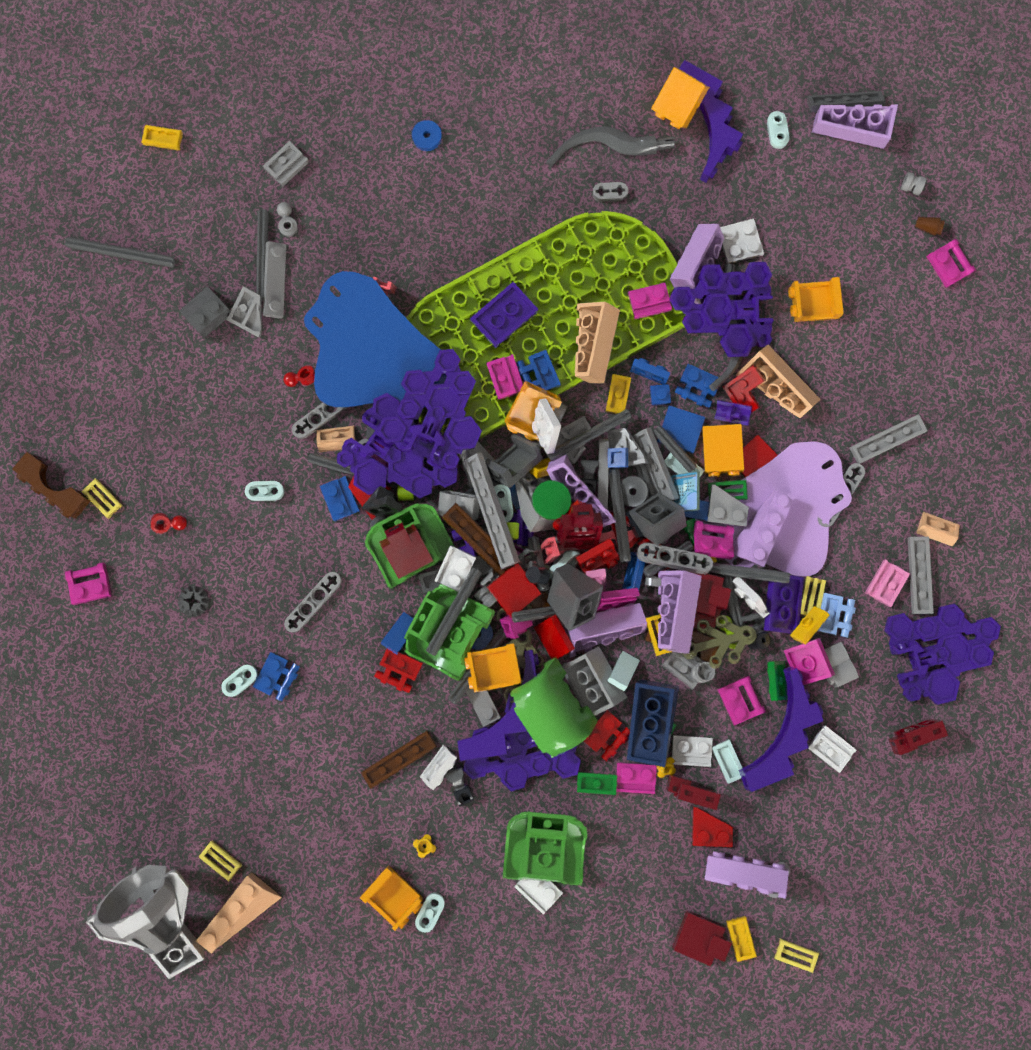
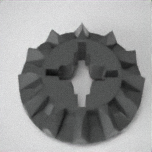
[177,586,209,617]

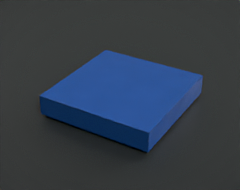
[657,406,705,454]

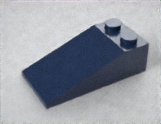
[627,679,679,767]

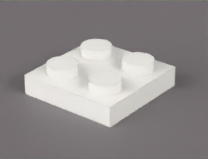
[720,219,764,264]
[532,398,561,454]

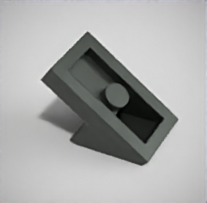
[362,486,402,517]

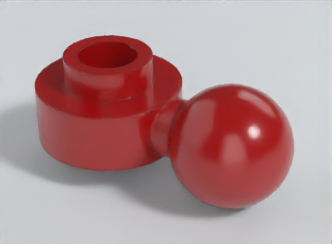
[283,366,315,387]
[150,513,187,534]

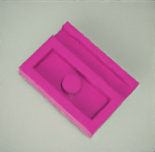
[628,283,672,319]
[486,354,523,400]
[596,588,640,612]
[616,762,656,794]

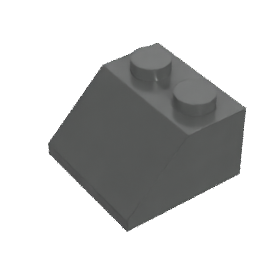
[179,286,230,338]
[629,493,687,545]

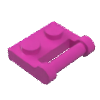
[927,239,976,288]
[694,520,734,560]
[65,562,112,605]
[717,676,766,726]

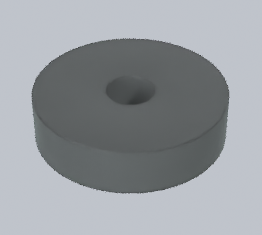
[621,476,650,507]

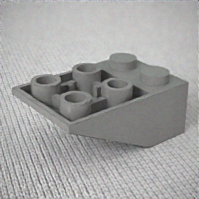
[515,472,556,532]

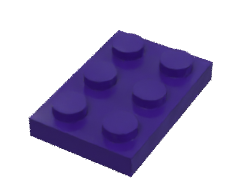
[470,282,539,348]
[764,575,804,634]

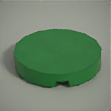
[532,480,571,520]

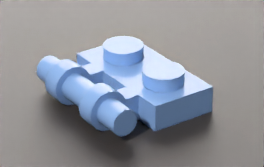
[817,593,856,638]

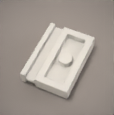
[435,545,476,592]
[733,577,769,618]
[808,725,857,773]
[672,735,713,767]
[420,745,457,790]
[515,879,563,915]

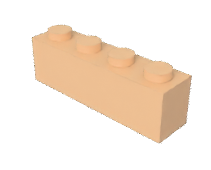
[575,302,620,383]
[736,345,821,418]
[196,872,282,954]

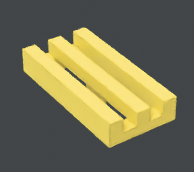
[81,478,123,519]
[801,576,826,616]
[199,840,242,882]
[774,938,819,973]

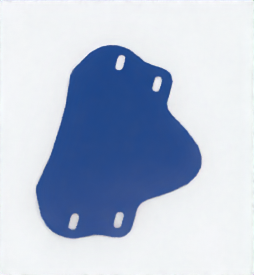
[304,271,447,407]

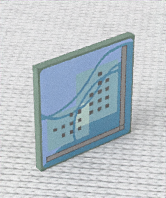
[671,471,700,512]

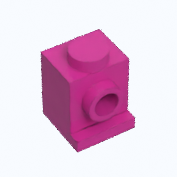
[500,610,533,639]

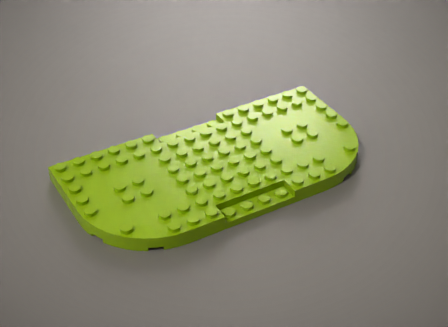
[406,211,685,440]

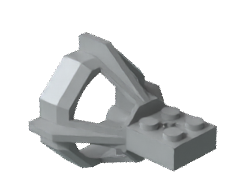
[86,865,204,979]

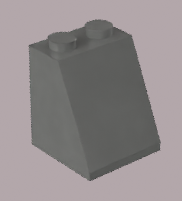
[547,563,604,631]

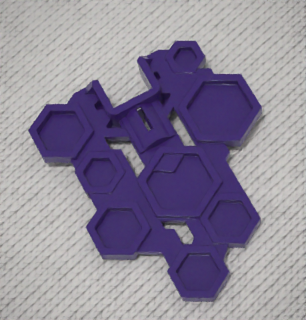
[669,262,774,357]
[377,349,482,469]
[337,393,457,499]
[884,604,1001,705]
[463,693,581,791]

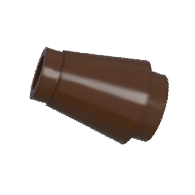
[915,216,945,236]

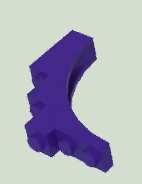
[679,60,743,183]
[457,650,539,761]
[738,667,823,792]

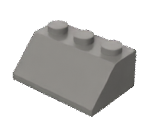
[562,646,627,716]

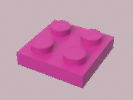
[784,638,835,685]

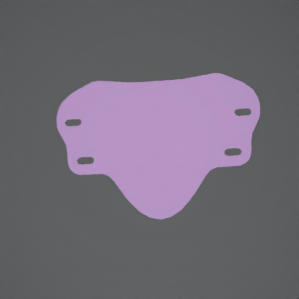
[695,441,852,576]

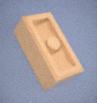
[317,426,356,453]
[916,512,960,546]

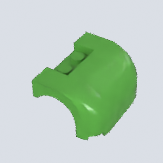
[365,503,455,589]
[404,584,496,682]
[510,657,598,758]
[503,812,587,886]

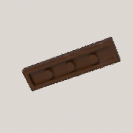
[360,730,437,789]

